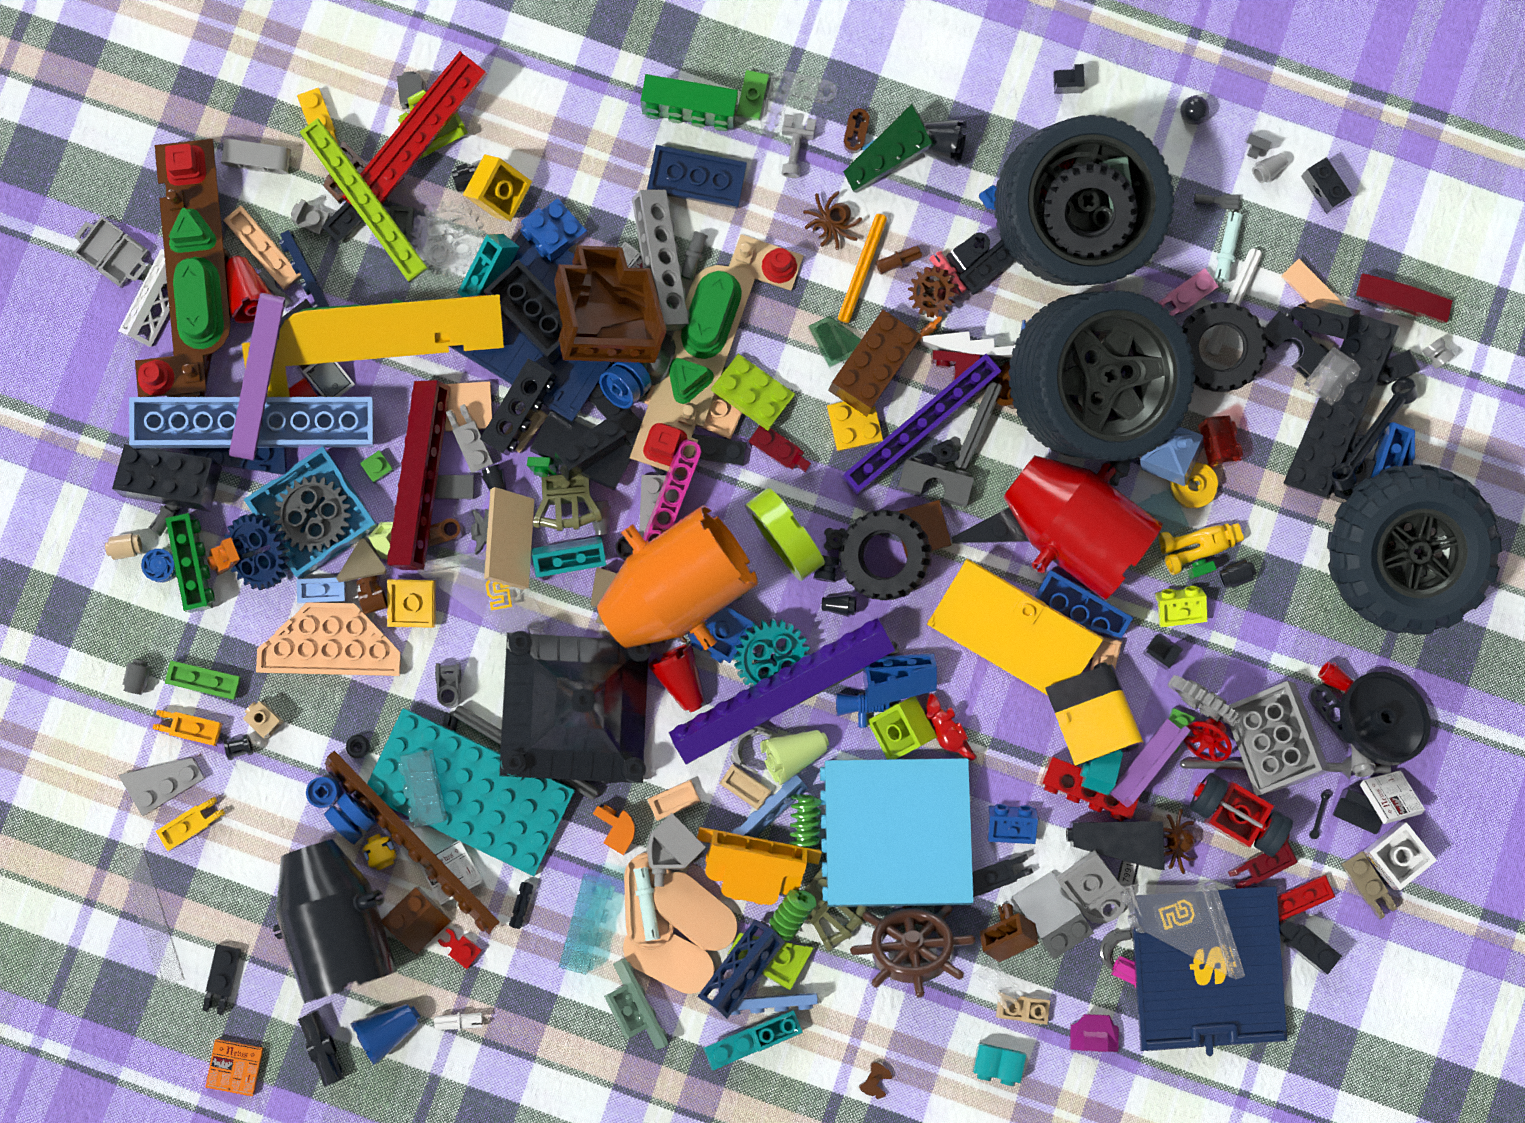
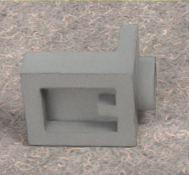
[291,199,331,236]

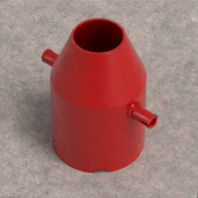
[1003,455,1163,600]

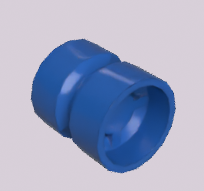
[306,777,342,808]

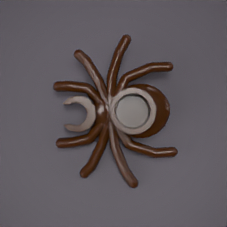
[803,191,862,250]
[1163,809,1196,874]

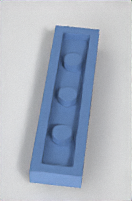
[731,775,808,838]
[731,993,818,1015]

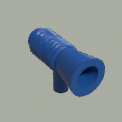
[836,693,889,728]

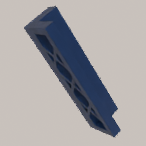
[697,919,785,1019]

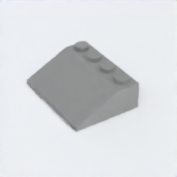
[1228,681,1330,796]

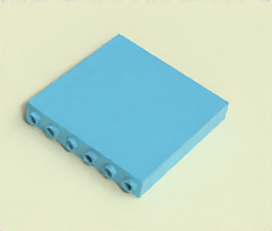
[820,759,973,907]

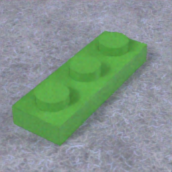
[165,660,241,700]

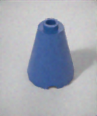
[350,1004,421,1065]

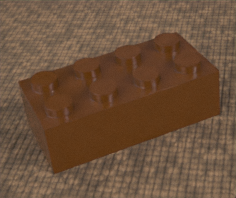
[828,309,922,417]

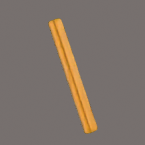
[838,214,887,323]

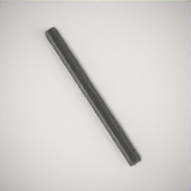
[453,705,599,800]

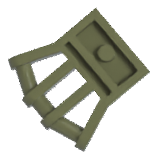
[533,474,602,531]
[803,869,868,952]

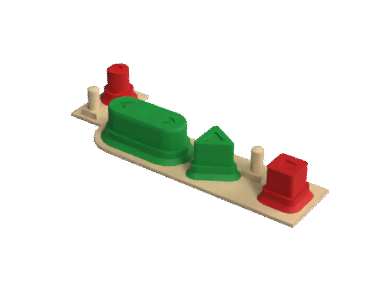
[630,234,804,477]

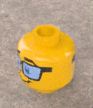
[362,833,397,871]

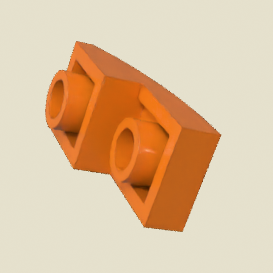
[207,538,240,576]

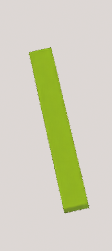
[300,118,429,282]

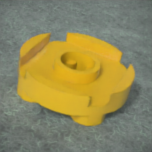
[1170,462,1218,509]

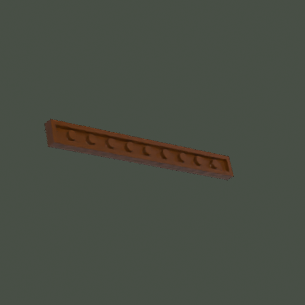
[325,750,500,935]

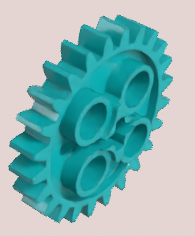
[733,618,810,687]

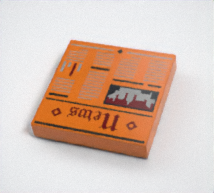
[205,1039,264,1096]

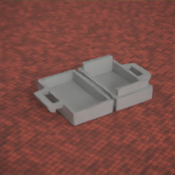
[73,216,149,288]

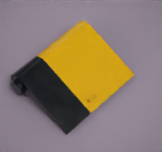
[1045,662,1144,767]

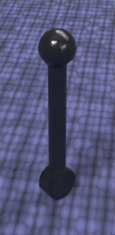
[1309,791,1330,839]

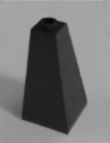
[1066,821,1165,870]

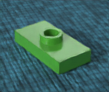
[736,70,769,121]

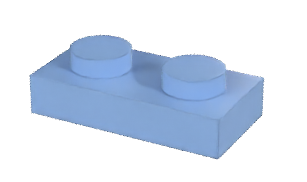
[297,578,346,604]

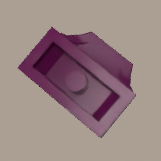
[1069,1014,1119,1052]

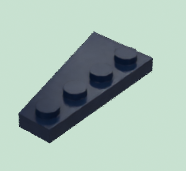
[279,230,330,308]
[189,448,287,475]

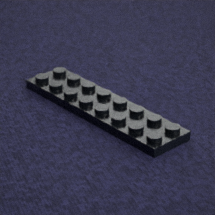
[1283,314,1401,500]

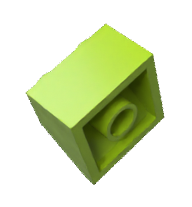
[868,696,937,760]

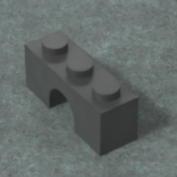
[897,457,974,508]

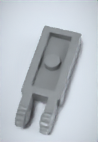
[446,404,493,473]

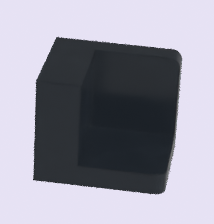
[1053,64,1085,94]
[1142,635,1183,670]

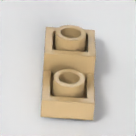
[996,993,1050,1025]

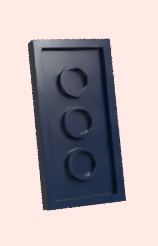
[647,145,747,209]

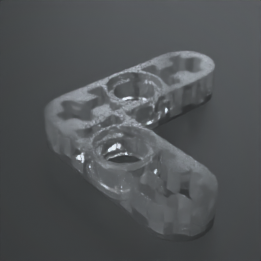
[761,70,837,138]

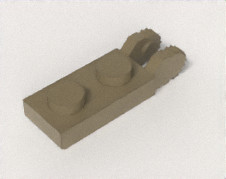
[1341,851,1397,920]

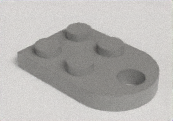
[1056,850,1127,923]

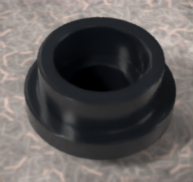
[346,735,370,758]

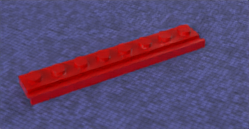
[342,51,487,206]

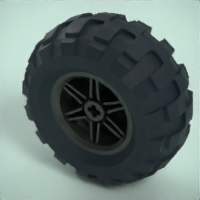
[1327,464,1503,635]

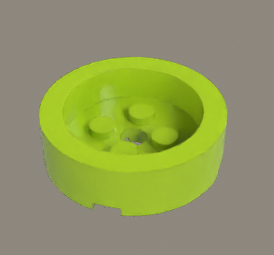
[745,487,825,581]

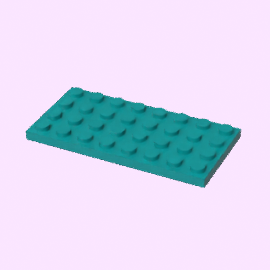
[367,707,576,877]

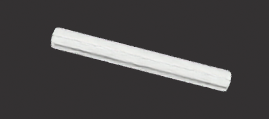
[1206,248,1262,355]

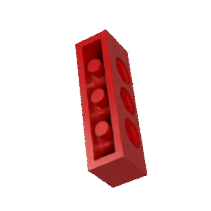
[1039,757,1141,822]

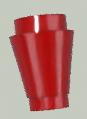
[1318,661,1354,692]

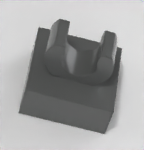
[1245,133,1272,159]

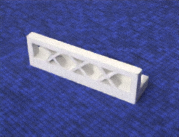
[118,249,169,347]

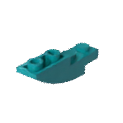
[703,1010,803,1070]

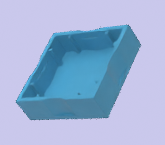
[243,446,378,579]

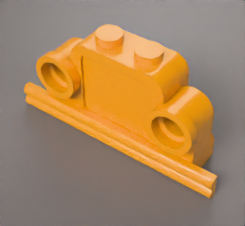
[697,827,822,905]

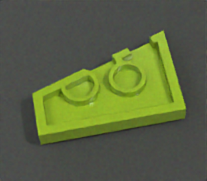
[727,933,813,991]

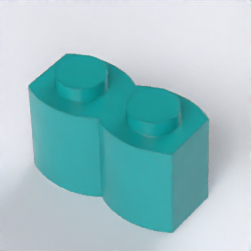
[972,1043,1026,1086]

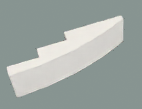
[921,332,1016,360]

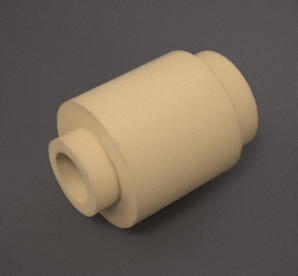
[105,533,142,560]

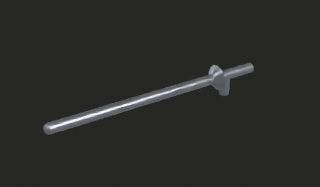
[1180,756,1391,779]

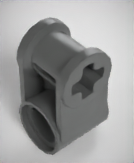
[435,662,461,709]

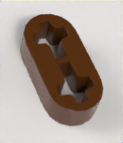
[843,108,869,153]

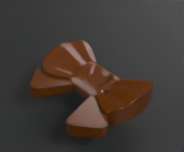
[859,1062,893,1099]

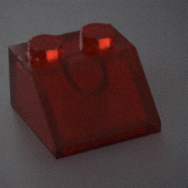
[1198,415,1243,469]

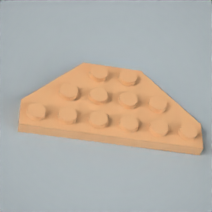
[256,602,401,676]

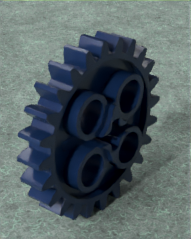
[224,513,291,590]

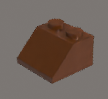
[382,886,452,955]

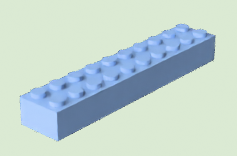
[129,397,374,448]

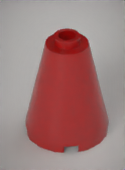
[225,256,273,323]
[648,644,705,713]

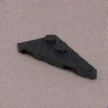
[952,507,1029,544]

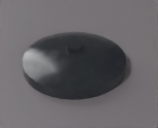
[1340,672,1431,765]

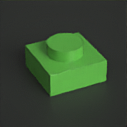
[360,450,394,484]

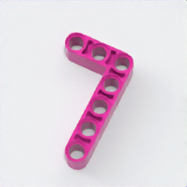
[643,439,701,542]

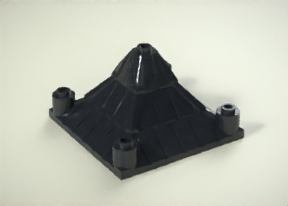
[499,631,652,783]

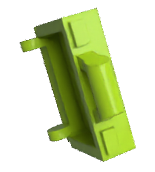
[397,90,468,159]

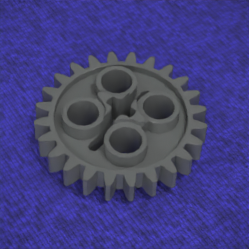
[274,476,352,553]

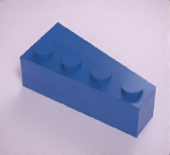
[1034,570,1133,638]

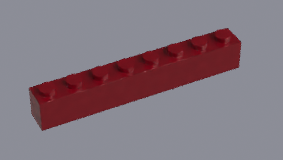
[387,380,451,570]

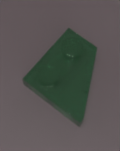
[808,316,861,368]

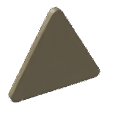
[336,538,387,582]

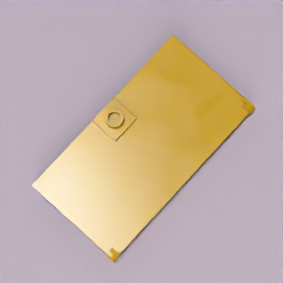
[927,558,1103,695]

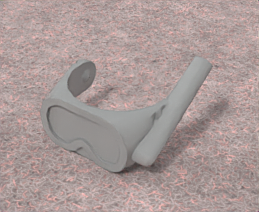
[731,725,783,774]

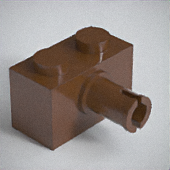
[980,904,1039,962]

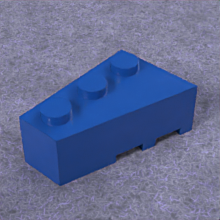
[1370,422,1415,478]
[863,654,937,708]

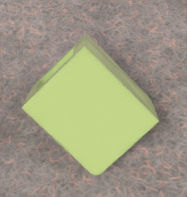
[368,522,393,559]

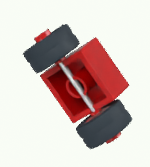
[1189,773,1293,857]

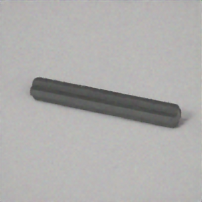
[955,381,1002,470]

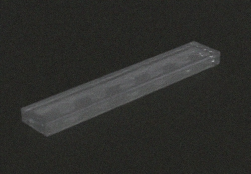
[118,843,185,988]

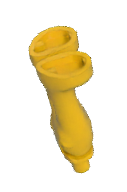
[1158,523,1244,575]

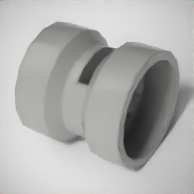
[1422,337,1455,369]

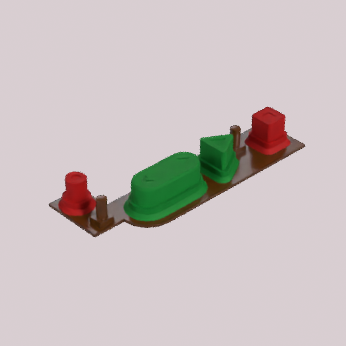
[135,139,231,397]

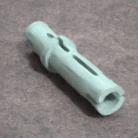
[1214,212,1243,283]
[633,867,660,941]

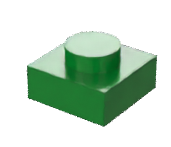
[526,457,557,477]
[1187,559,1217,580]

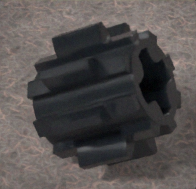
[452,163,476,192]

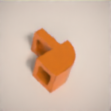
[593,804,635,855]

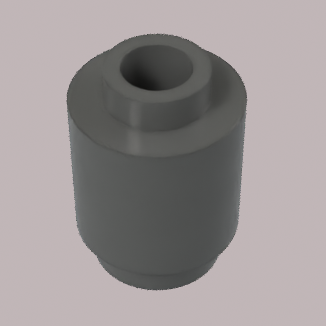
[122,659,151,695]

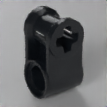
[946,232,990,275]
[1377,349,1420,386]

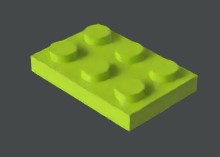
[711,354,795,431]

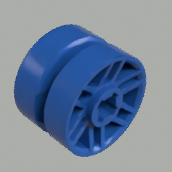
[599,362,651,408]
[324,792,376,845]

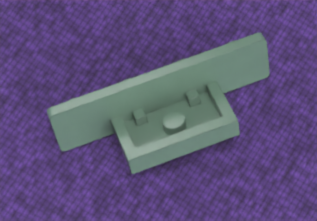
[604,958,669,1050]

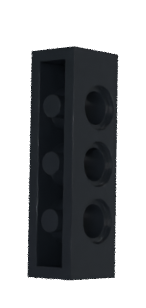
[480,358,557,456]

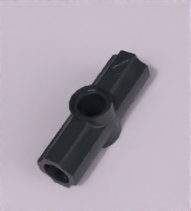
[298,1011,345,1087]

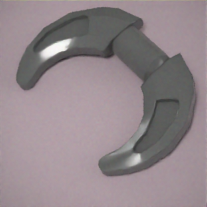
[1099,927,1133,969]

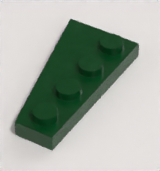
[843,104,935,193]

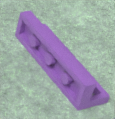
[1110,719,1191,808]

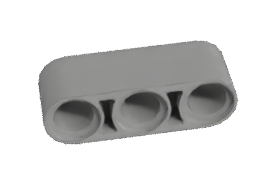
[221,139,291,174]

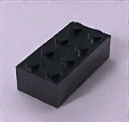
[484,260,563,363]
[112,444,222,512]

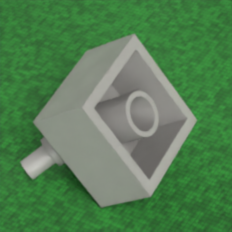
[647,813,706,887]

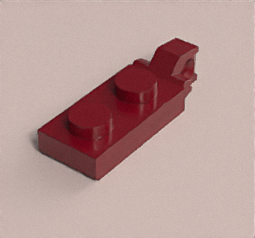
[748,425,811,473]

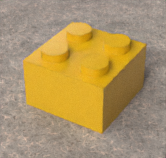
[463,154,532,222]

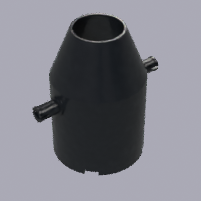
[273,839,397,1003]

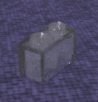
[1304,347,1361,406]

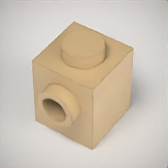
[243,701,284,739]

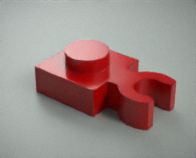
[438,928,482,969]

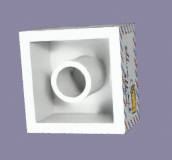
[1363,822,1437,890]

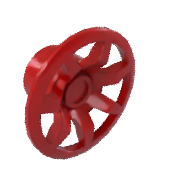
[1184,718,1232,762]

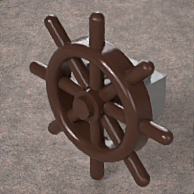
[850,905,975,998]

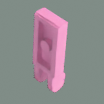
[1158,268,1219,316]

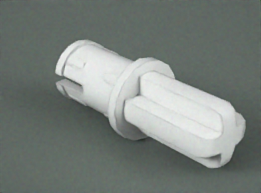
[434,1012,483,1031]

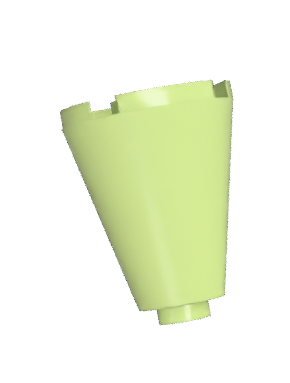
[760,730,829,785]

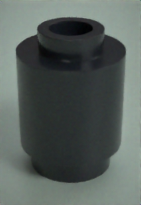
[1219,559,1256,588]

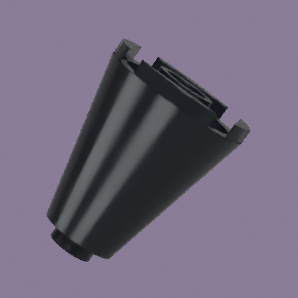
[922,120,967,167]

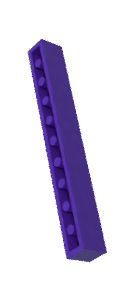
[669,618,895,765]

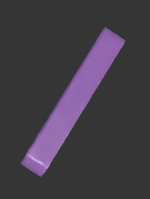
[229,293,285,461]

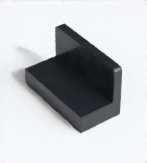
[1333,789,1382,834]

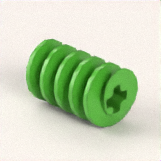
[789,794,822,847]
[769,889,816,941]

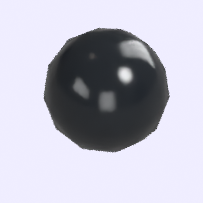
[1180,95,1209,125]

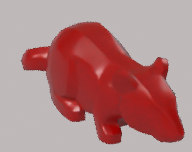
[926,693,977,761]

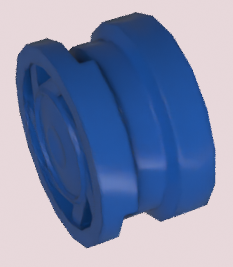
[141,548,176,583]

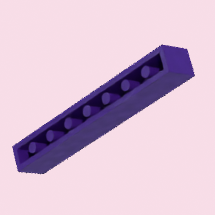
[842,354,1001,495]

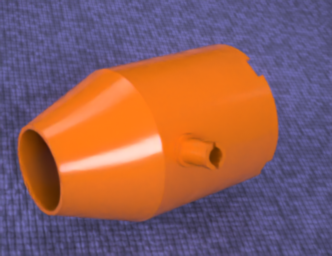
[597,505,758,650]

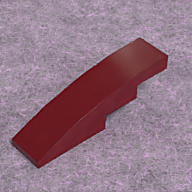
[1356,273,1453,323]

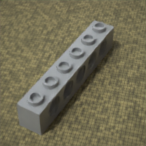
[632,190,689,331]

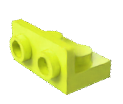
[1155,586,1207,627]

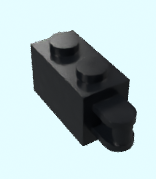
[1291,300,1361,340]
[1279,920,1342,975]

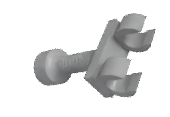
[781,114,816,178]

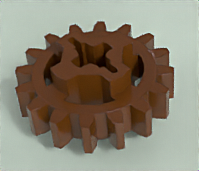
[908,266,959,318]

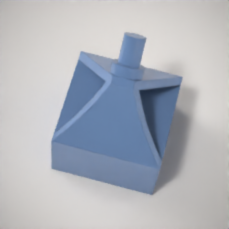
[1140,426,1204,486]

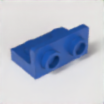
[987,804,1038,844]

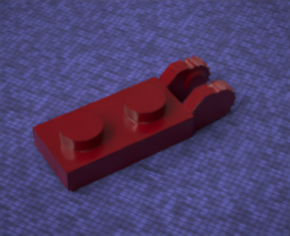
[1228,841,1298,889]

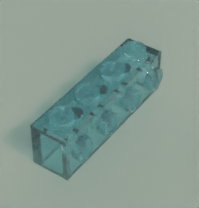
[558,873,616,975]

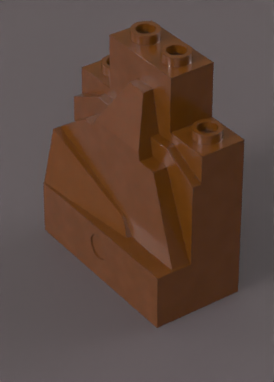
[554,245,667,363]

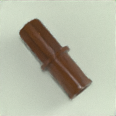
[875,246,922,275]

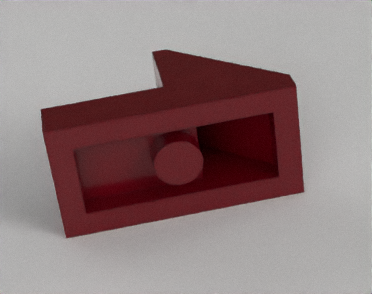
[931,350,980,382]

